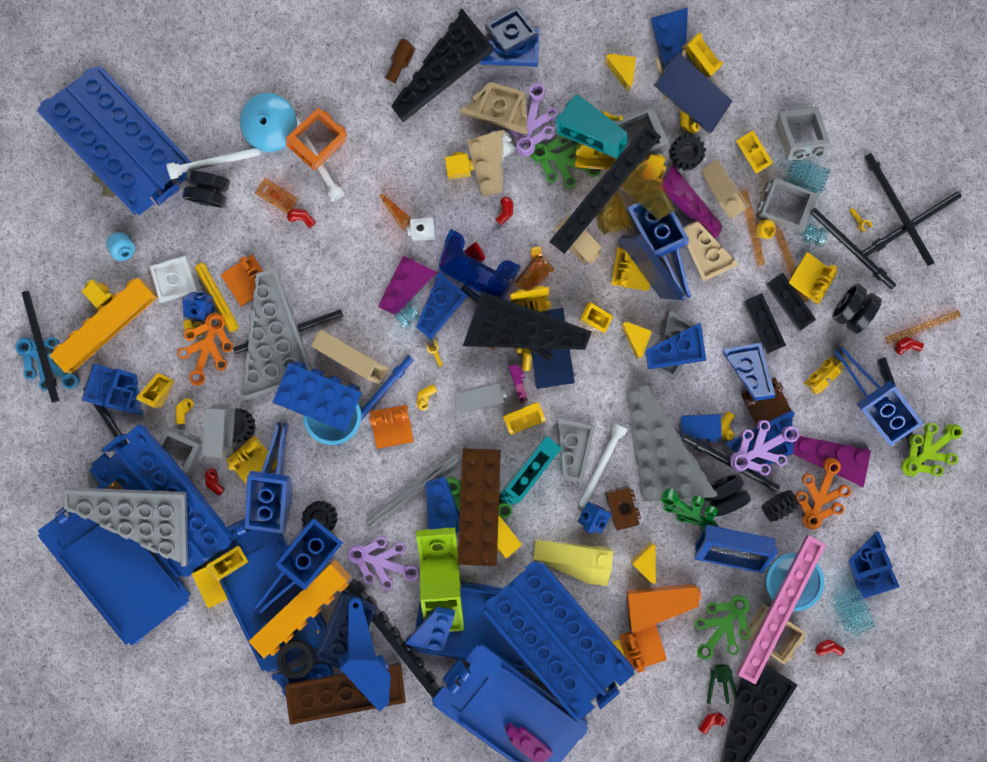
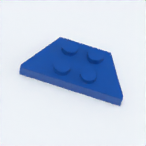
[725,410,794,468]

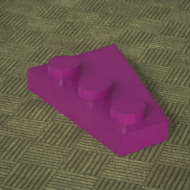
[378,256,438,316]
[508,364,528,403]

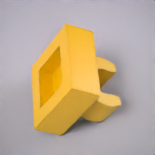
[183,320,204,341]

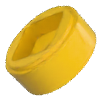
[756,219,776,239]

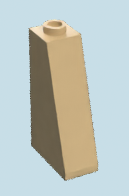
[311,330,390,384]

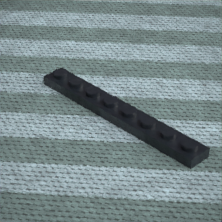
[549,124,661,254]
[346,578,442,698]

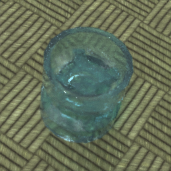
[802,223,829,247]
[394,303,420,329]

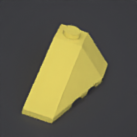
[533,540,613,586]

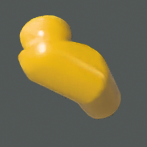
[175,398,194,424]

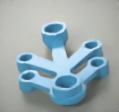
[15,337,80,391]

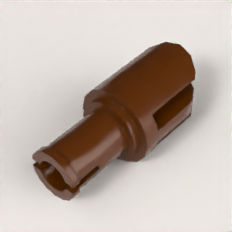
[385,39,416,84]

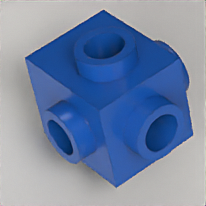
[183,292,215,321]
[577,501,612,534]

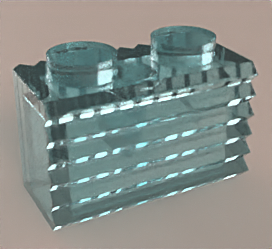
[783,159,831,194]
[833,588,876,635]

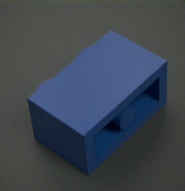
[681,414,722,442]

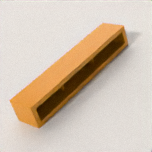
[49,278,158,373]
[248,560,351,658]

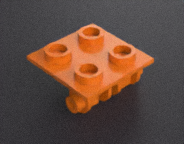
[221,254,263,307]
[369,405,414,449]
[619,624,667,673]

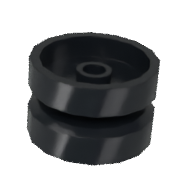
[182,170,230,208]
[832,283,882,334]
[704,474,751,517]

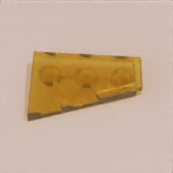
[620,160,675,220]
[596,193,632,235]

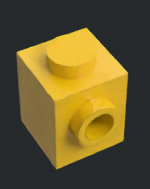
[445,152,474,180]

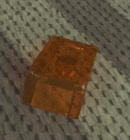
[255,178,299,214]
[379,194,411,231]
[514,252,555,291]

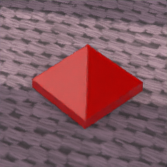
[464,242,486,267]

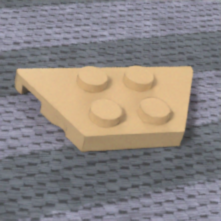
[459,82,528,135]

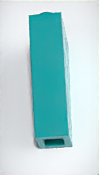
[555,94,627,159]
[499,436,562,506]

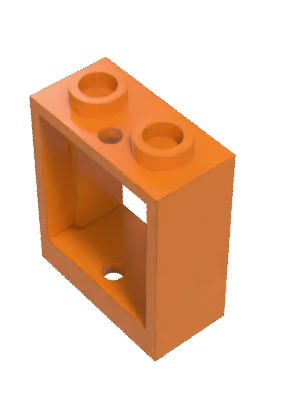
[286,107,347,171]

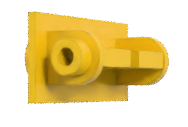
[804,357,844,395]

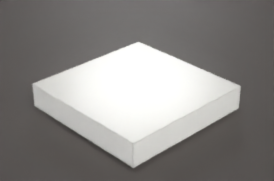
[149,256,198,303]

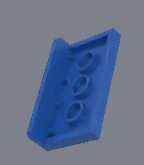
[272,361,362,432]

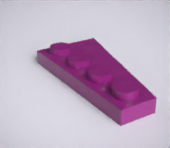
[659,165,723,239]
[793,436,871,488]

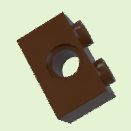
[605,486,641,531]

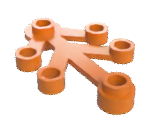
[177,313,233,386]
[795,458,852,530]

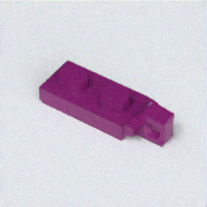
[505,722,553,762]

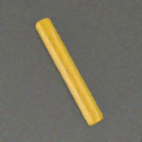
[194,263,239,332]

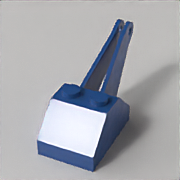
[627,191,691,301]
[834,345,924,446]
[245,422,293,534]
[254,518,343,613]
[337,597,391,712]

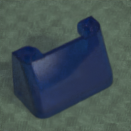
[438,229,521,299]

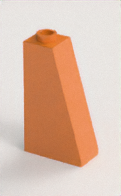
[626,583,702,633]

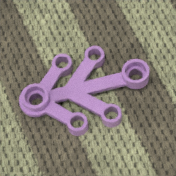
[506,83,558,156]
[730,420,799,475]
[347,536,419,590]

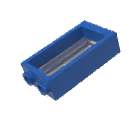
[695,524,778,573]

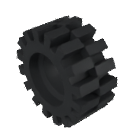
[669,133,706,171]
[233,408,256,443]
[761,490,800,522]
[301,500,338,532]

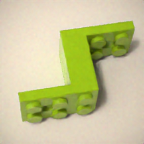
[416,528,464,632]

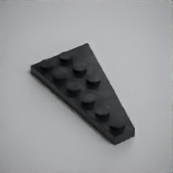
[391,8,494,122]
[463,292,592,350]
[721,664,797,762]

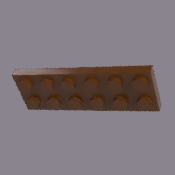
[458,448,501,567]
[285,663,406,725]

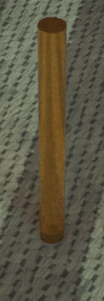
[740,190,766,266]
[775,230,809,303]
[885,310,961,344]

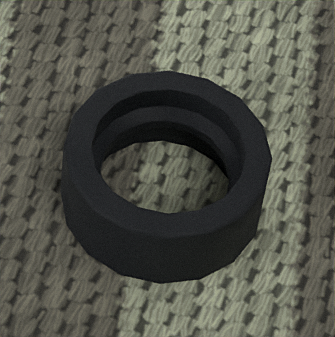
[277,640,316,679]

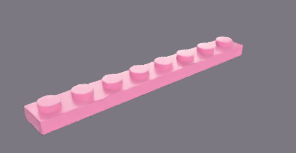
[736,534,826,684]

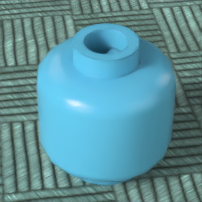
[106,232,135,261]

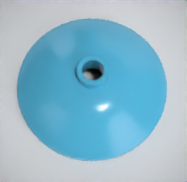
[240,93,297,152]
[303,403,362,445]
[765,553,824,611]

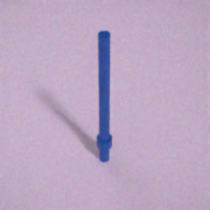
[337,355,414,446]

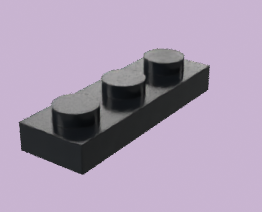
[765,273,816,331]
[743,293,786,354]

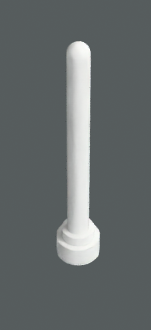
[297,118,345,202]
[166,148,260,179]
[578,423,628,508]

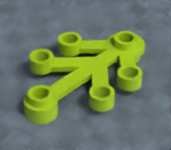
[900,422,963,477]

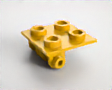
[611,247,650,291]
[788,252,837,305]
[510,286,551,312]
[226,435,277,485]

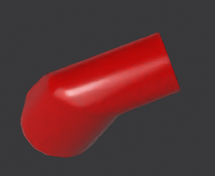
[495,196,514,226]
[287,209,316,228]
[894,337,924,355]
[205,468,225,496]
[815,639,845,656]
[698,712,726,734]

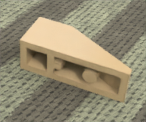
[701,159,749,219]

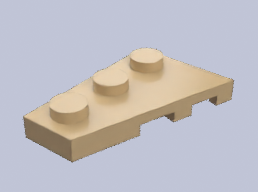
[467,130,504,197]
[683,221,739,281]

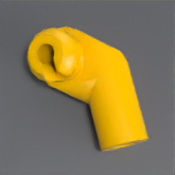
[680,109,700,134]
[516,348,532,371]
[416,384,438,411]
[721,411,735,441]

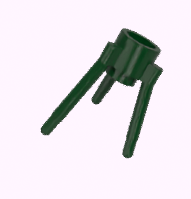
[707,664,738,704]

